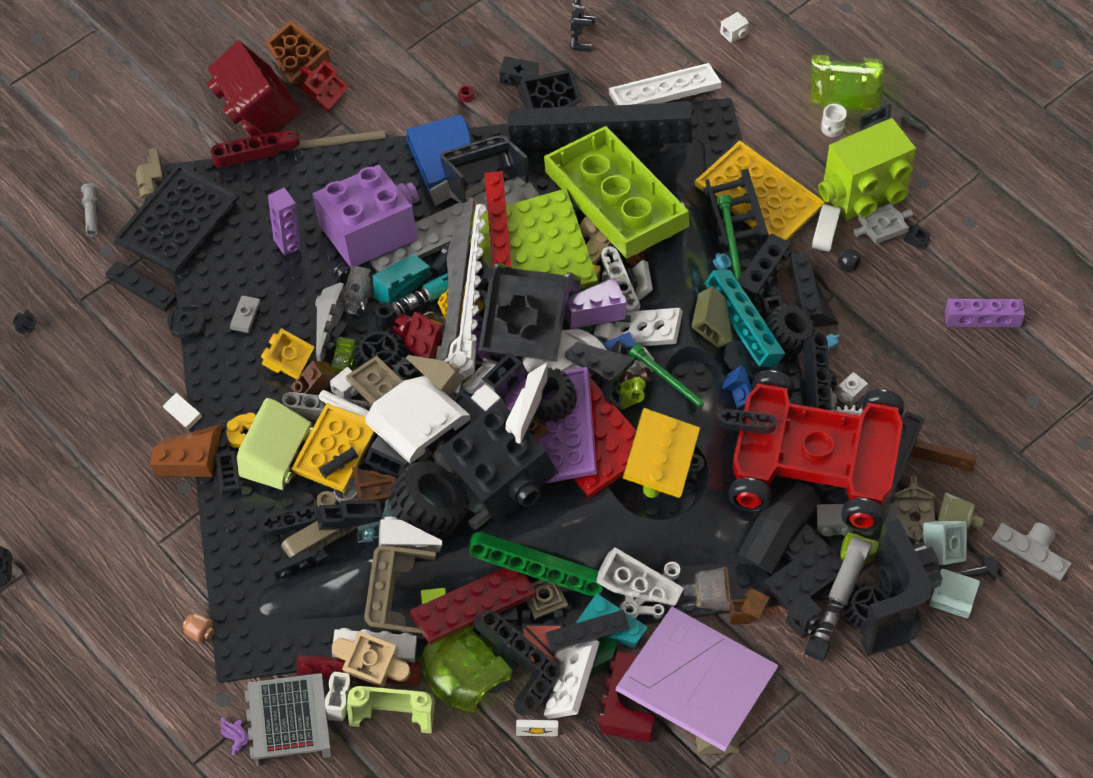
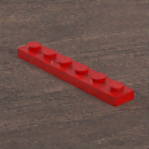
[484,171,512,269]

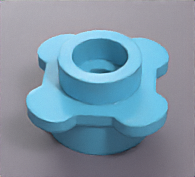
[713,253,732,270]
[826,334,840,350]

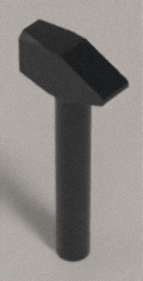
[955,556,998,581]

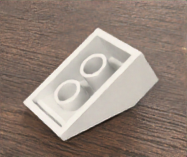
[379,517,442,552]

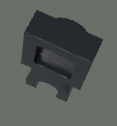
[324,321,349,356]

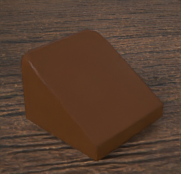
[728,599,751,625]

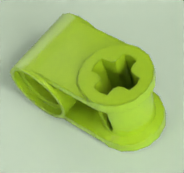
[618,377,646,410]

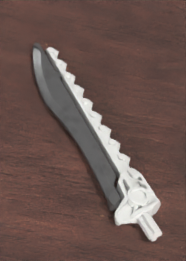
[437,197,487,396]

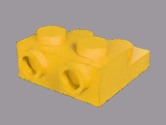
[261,328,314,379]

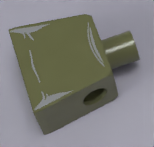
[938,492,984,534]

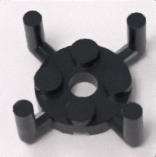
[570,0,596,52]

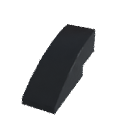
[316,500,383,530]

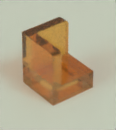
[741,588,770,619]

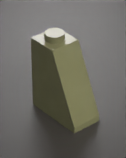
[692,286,732,348]

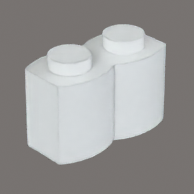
[325,672,351,721]

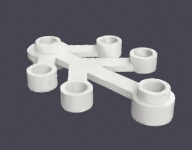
[620,562,680,618]

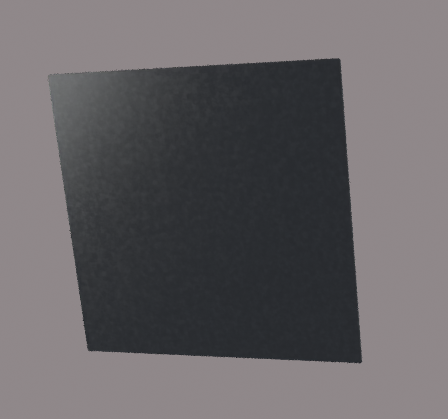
[163,98,856,683]

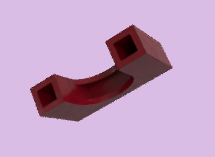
[598,651,654,742]

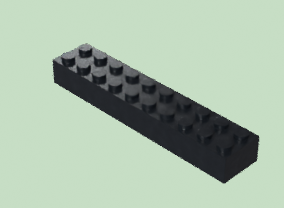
[508,102,692,150]

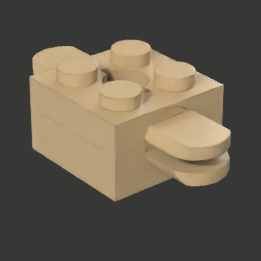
[332,631,411,688]

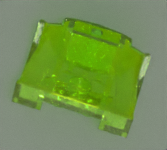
[421,626,512,713]

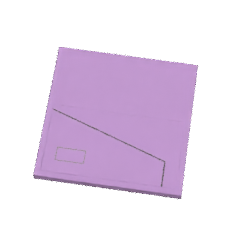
[616,607,779,751]

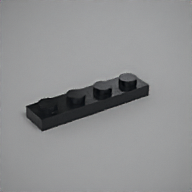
[105,261,177,312]
[545,609,630,653]

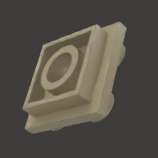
[526,579,568,619]

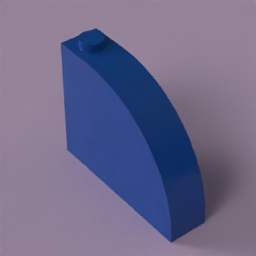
[406,114,470,195]

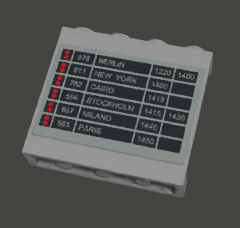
[244,673,331,766]

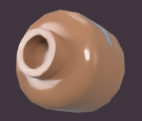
[183,612,214,643]

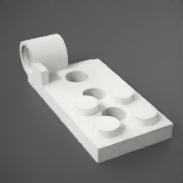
[593,308,683,346]
[544,640,600,719]

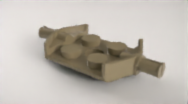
[894,476,935,545]

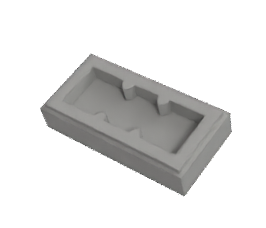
[230,295,260,333]

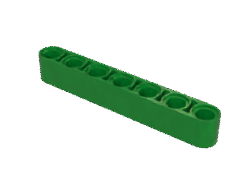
[469,532,602,596]

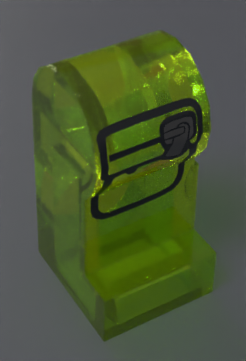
[331,337,356,374]

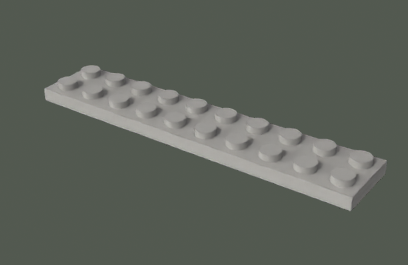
[369,176,540,273]

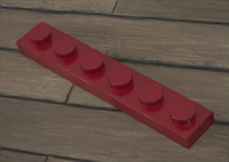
[297,655,421,685]

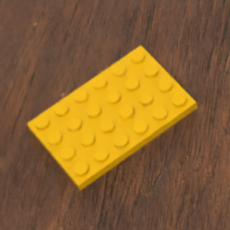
[694,140,825,241]

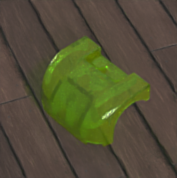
[810,55,884,109]

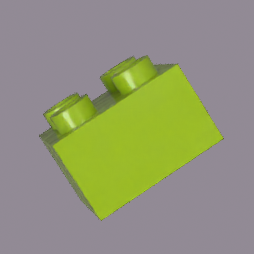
[818,118,916,221]

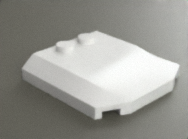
[365,376,470,464]

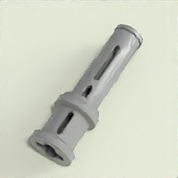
[81,183,98,237]

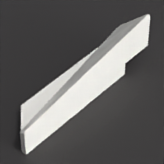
[506,363,548,443]

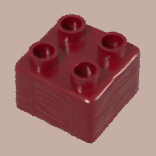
[206,40,302,136]

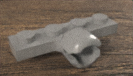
[992,522,1071,582]

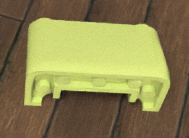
[237,398,313,490]
[347,686,435,733]

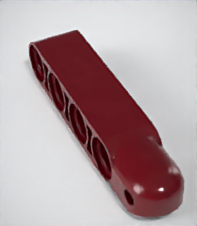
[211,130,300,168]

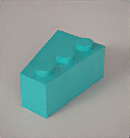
[372,254,430,304]
[575,593,647,649]

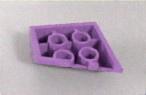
[564,277,627,329]

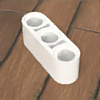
[812,204,841,252]

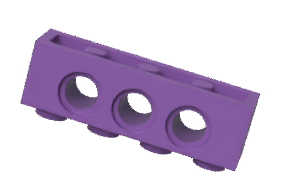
[268,188,301,255]
[944,299,1025,327]

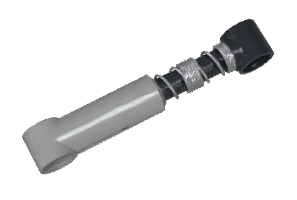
[804,536,872,662]

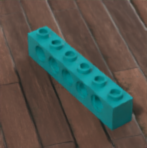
[705,270,785,367]

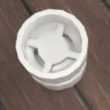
[821,104,847,137]

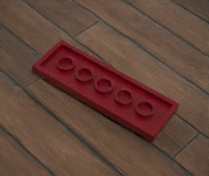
[410,568,537,645]

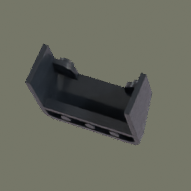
[440,136,529,203]

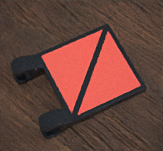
[522,609,563,665]

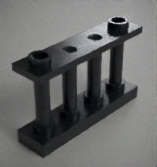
[703,168,768,252]

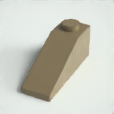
[406,355,465,396]

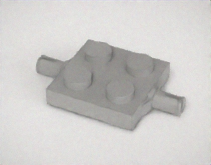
[854,203,913,244]

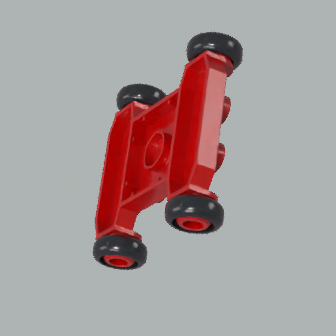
[728,370,905,532]

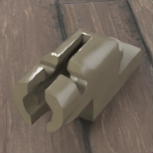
[136,148,163,204]

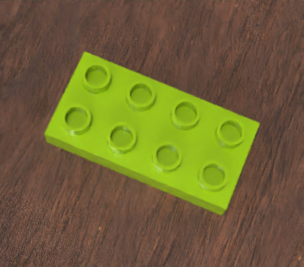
[544,126,689,259]

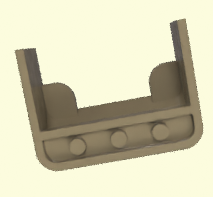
[365,545,436,637]

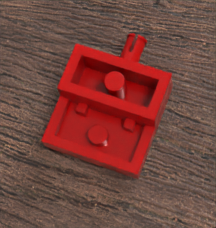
[299,60,349,112]

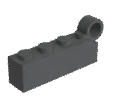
[816,504,908,536]

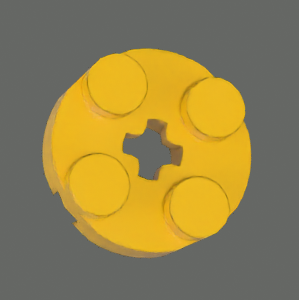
[226,413,256,449]

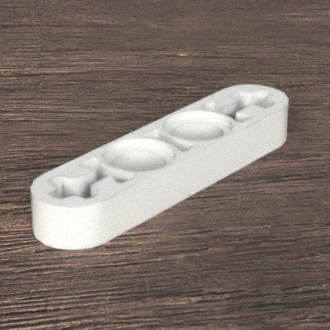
[601,246,638,312]

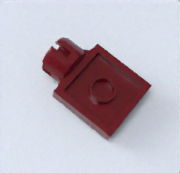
[393,312,445,359]

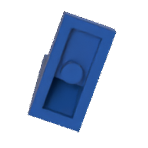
[722,365,752,409]

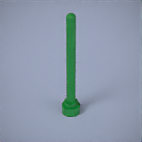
[716,195,742,281]
[629,344,705,408]

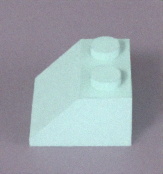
[923,521,967,565]

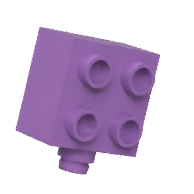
[313,165,419,268]

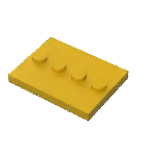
[291,403,376,493]
[623,408,700,498]

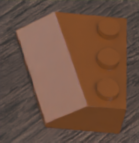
[266,20,331,85]
[150,424,222,477]

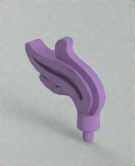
[220,717,249,755]

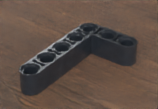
[474,610,560,715]

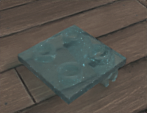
[357,499,398,543]

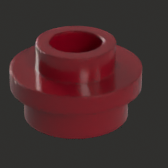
[457,86,475,103]

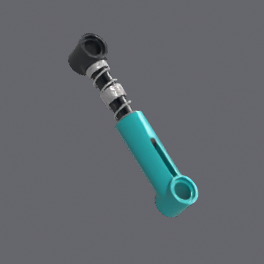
[375,264,469,328]

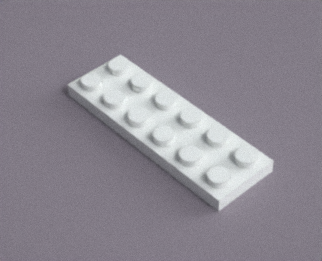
[609,63,721,105]

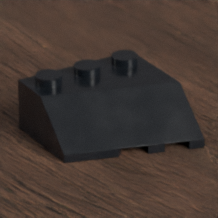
[518,69,582,109]

